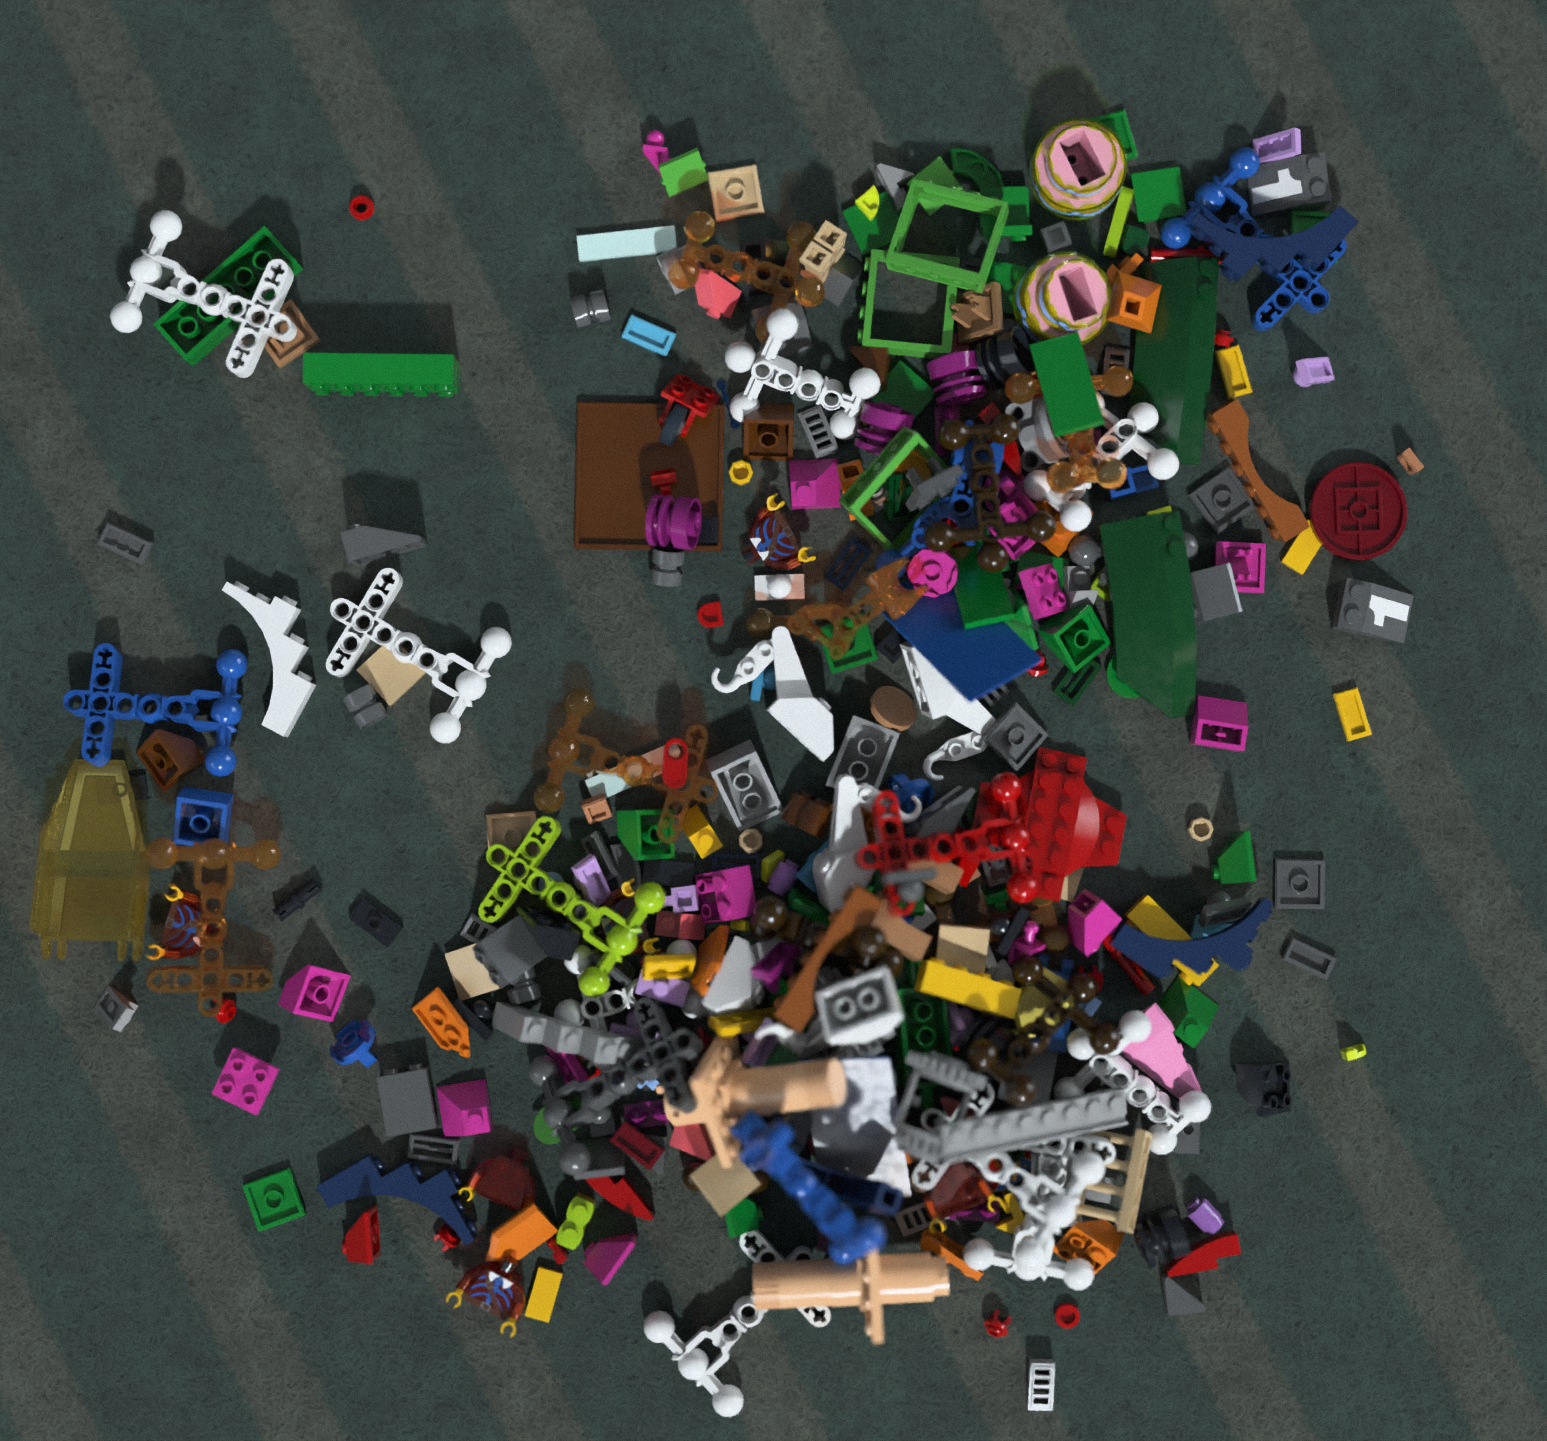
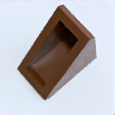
[849,346,891,392]

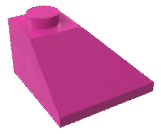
[789,458,841,510]
[278,964,351,1022]
[436,1079,494,1136]
[583,1233,638,1286]

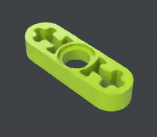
[1103,187,1134,258]

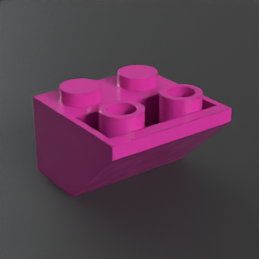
[1190,695,1248,752]
[695,865,757,924]
[1067,888,1122,956]

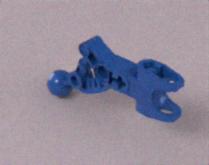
[875,419,1004,580]

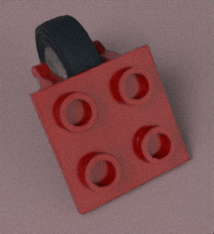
[658,374,720,446]

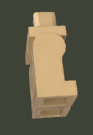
[799,220,847,287]

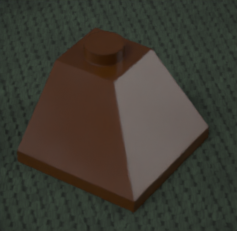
[743,403,794,461]
[136,729,205,792]

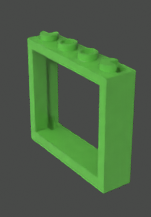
[885,179,1009,293]
[857,249,960,359]
[838,426,967,550]

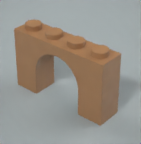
[865,844,964,961]

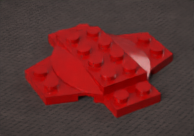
[971,747,1127,902]

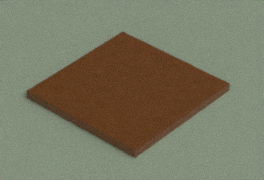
[574,402,725,552]

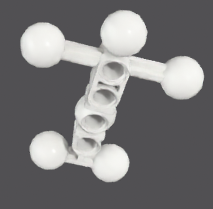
[724,308,881,440]
[1023,391,1179,532]
[554,939,706,1072]
[1053,1011,1211,1155]

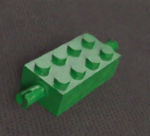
[893,959,952,1110]

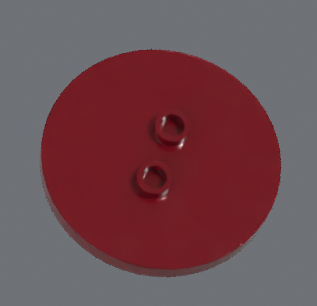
[1308,462,1408,561]

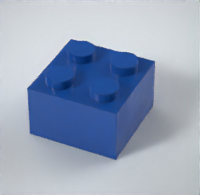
[173,787,234,851]

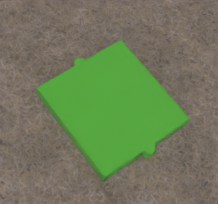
[658,148,708,197]
[906,156,962,216]

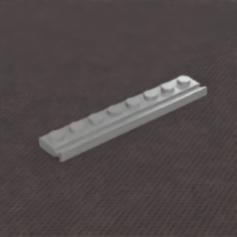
[938,1087,1128,1164]

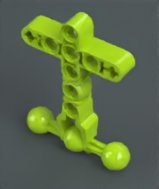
[479,816,666,998]

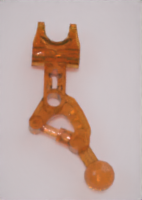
[746,555,930,659]

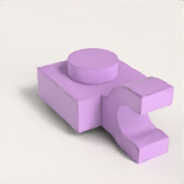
[662,885,700,913]

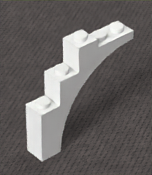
[222,581,316,737]

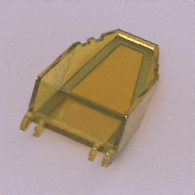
[29,759,151,961]

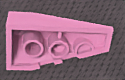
[1117,1003,1202,1100]

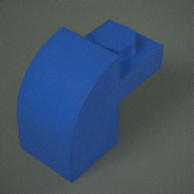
[1105,465,1159,500]

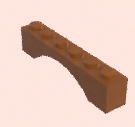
[1205,399,1310,542]
[773,883,883,1032]

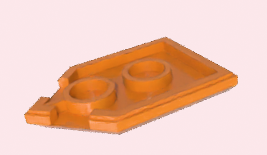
[691,925,729,996]
[411,986,471,1058]
[485,1202,559,1262]

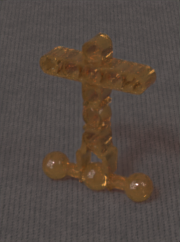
[534,687,719,845]
[145,837,282,1017]

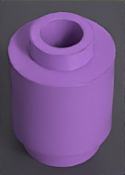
[767,859,799,897]
[1187,1197,1224,1235]

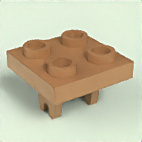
[951,281,1004,345]
[256,299,320,369]

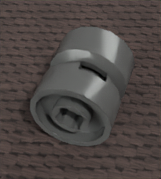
[570,289,611,328]
[650,546,685,587]
[343,684,388,730]
[507,966,542,1005]

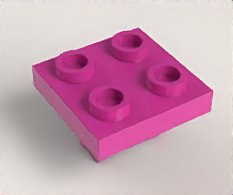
[987,489,1038,560]
[1214,541,1266,594]
[1014,563,1068,620]
[211,1047,280,1115]

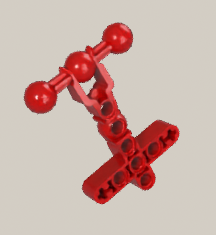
[854,772,1039,917]

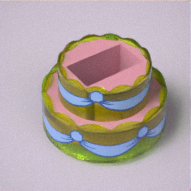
[1029,118,1127,220]
[1012,251,1112,346]

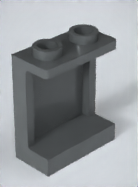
[472,915,548,989]
[376,1063,439,1137]

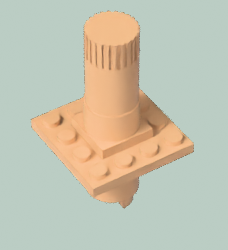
[655,1034,846,1168]
[753,1250,949,1343]

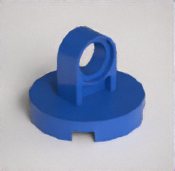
[887,773,935,814]
[329,1019,378,1067]

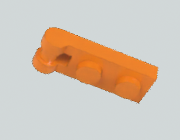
[919,1227,984,1281]

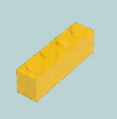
[1124,894,1219,987]
[913,957,1022,1019]

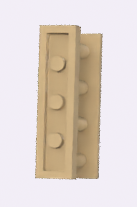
[1074,1129,1152,1234]

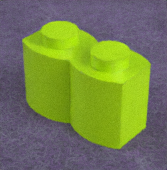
[557,1192,595,1250]

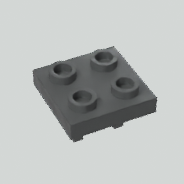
[905,456,963,512]

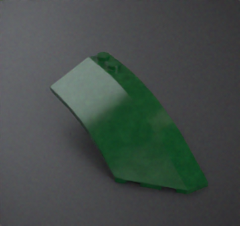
[1128,257,1219,466]
[1098,511,1197,719]

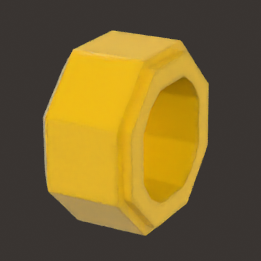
[728,460,753,486]

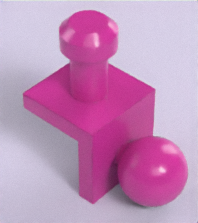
[643,130,670,177]
[1006,921,1046,965]

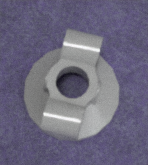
[1005,395,1076,472]

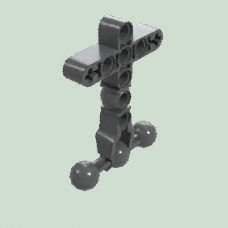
[528,998,703,1175]

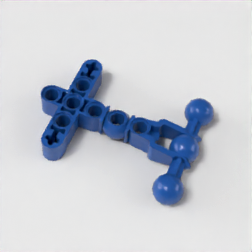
[1160,147,1347,332]
[63,643,248,777]
[730,1110,885,1265]

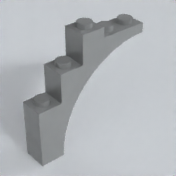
[491,1002,647,1065]

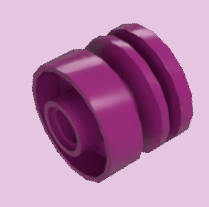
[926,350,987,407]
[853,402,914,455]
[645,494,702,550]

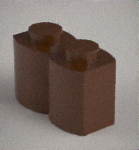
[780,790,833,839]

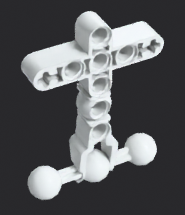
[110,210,297,378]
[326,568,512,744]
[913,1082,1105,1270]
[963,1134,1116,1290]
[643,1229,831,1417]

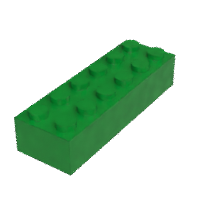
[153,226,303,366]
[303,353,460,397]

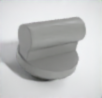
[870,485,885,514]

